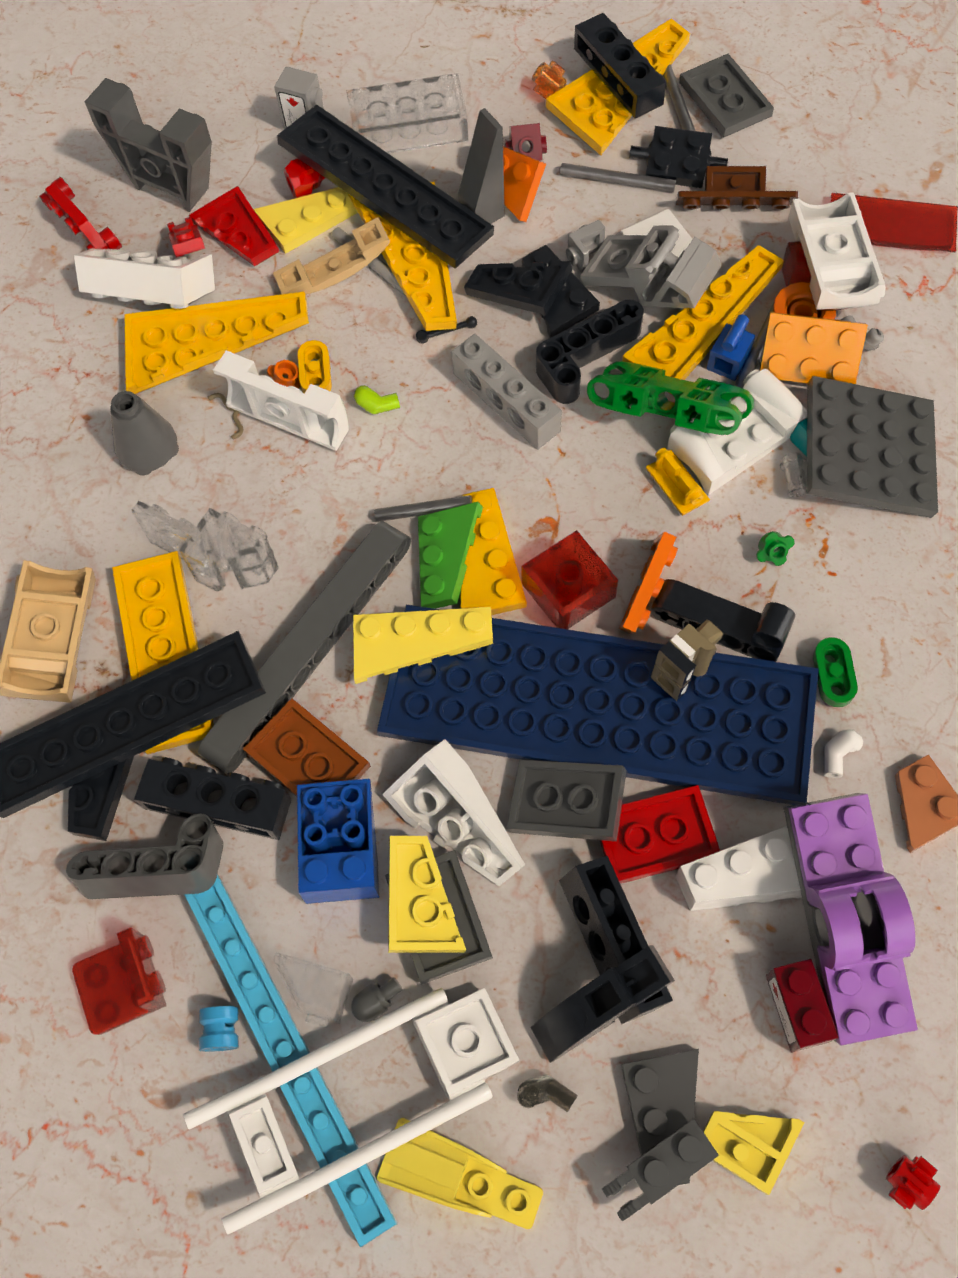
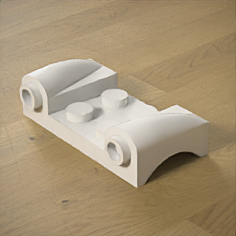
[789,192,885,310]
[213,350,349,451]
[667,369,807,495]

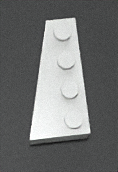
[74,248,215,309]
[675,826,802,911]

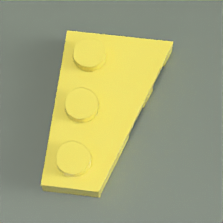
[254,187,358,254]
[388,836,466,953]

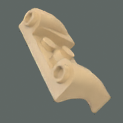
[0,560,96,703]

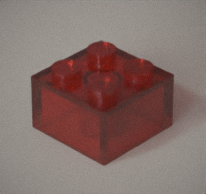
[521,530,618,629]

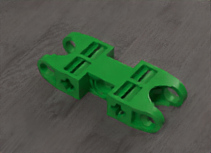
[587,361,754,435]

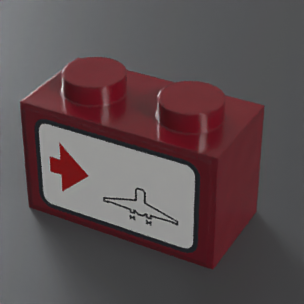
[766,958,839,1053]

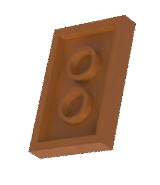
[243,698,371,797]

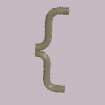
[208,393,244,440]

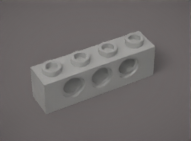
[451,333,562,450]

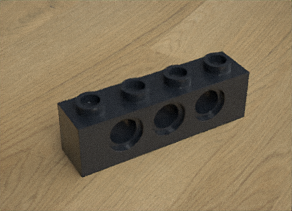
[574,13,667,118]
[134,757,292,840]
[559,856,673,1025]

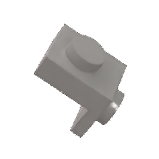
[566,220,605,273]

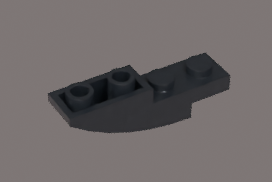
[530,945,675,1063]

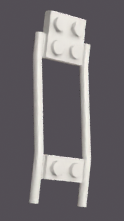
[183,988,520,1235]

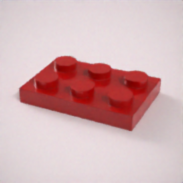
[600,785,720,884]

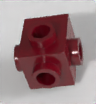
[505,123,547,161]

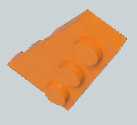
[503,146,546,222]
[619,532,678,634]

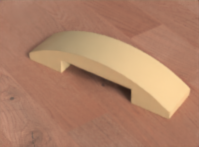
[273,217,390,295]

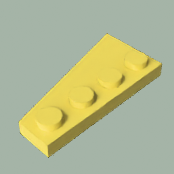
[353,607,493,684]

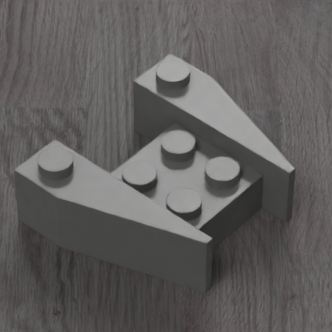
[84,78,212,212]

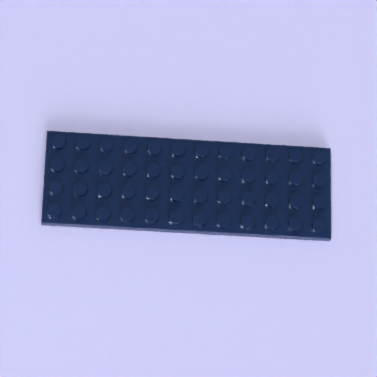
[377,604,819,805]

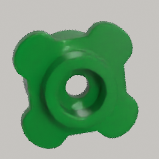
[756,531,795,566]

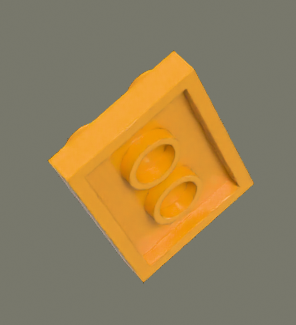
[759,312,868,384]

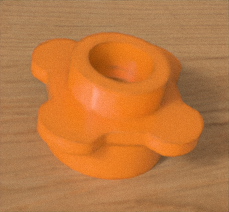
[267,360,301,388]

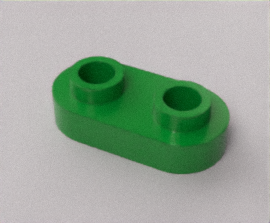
[813,637,858,707]

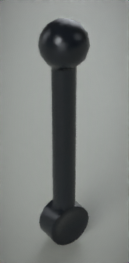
[416,316,478,344]

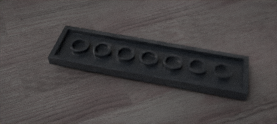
[277,105,494,269]
[0,631,266,818]

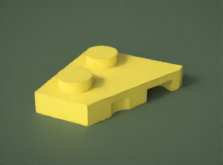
[703,1111,805,1195]

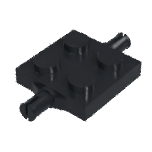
[629,126,728,188]

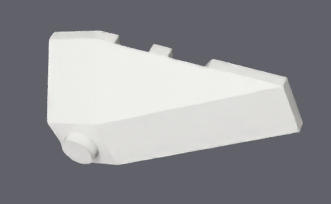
[382,739,525,886]

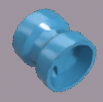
[199,1006,239,1052]

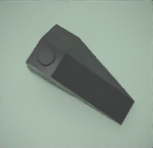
[458,108,505,224]

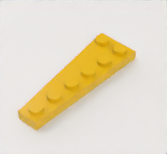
[622,245,784,395]

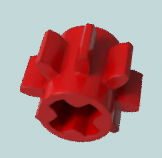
[886,1155,941,1210]

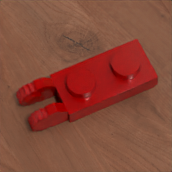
[167,217,205,257]

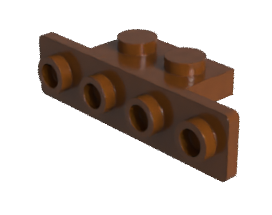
[676,166,798,210]

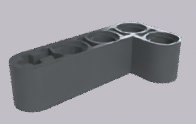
[66,814,223,899]

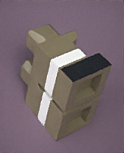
[651,620,723,701]

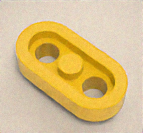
[298,340,332,394]

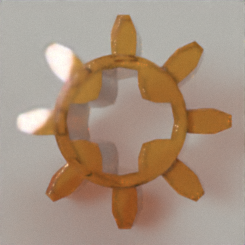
[532,60,567,99]

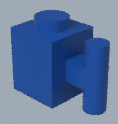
[707,314,755,381]

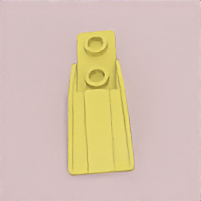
[377,1118,543,1229]

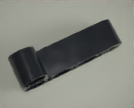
[536,300,644,404]
[650,579,795,662]

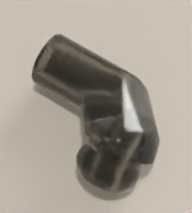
[517,1075,578,1112]

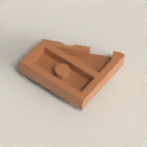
[895,754,958,853]

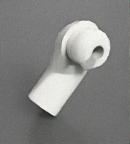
[824,729,863,778]

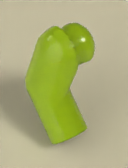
[354,385,400,414]

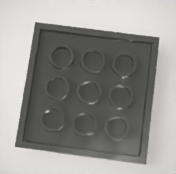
[807,376,938,518]

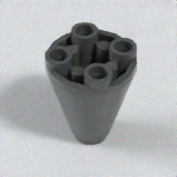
[110,391,179,476]

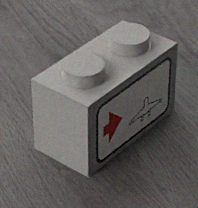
[274,66,324,129]

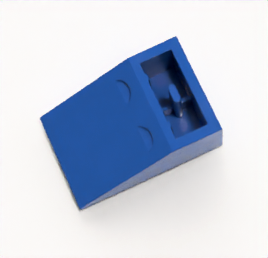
[297,779,379,904]

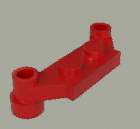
[39,177,122,250]

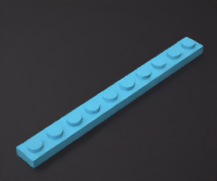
[184,874,398,1247]

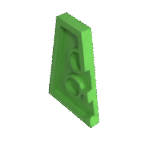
[418,502,483,609]

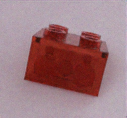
[72,927,167,1035]

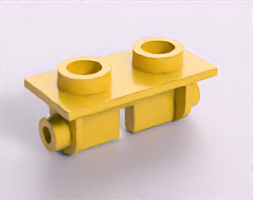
[646,447,710,516]

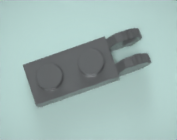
[602,1119,719,1221]

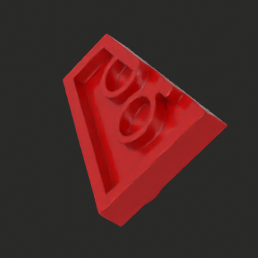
[188,186,280,266]

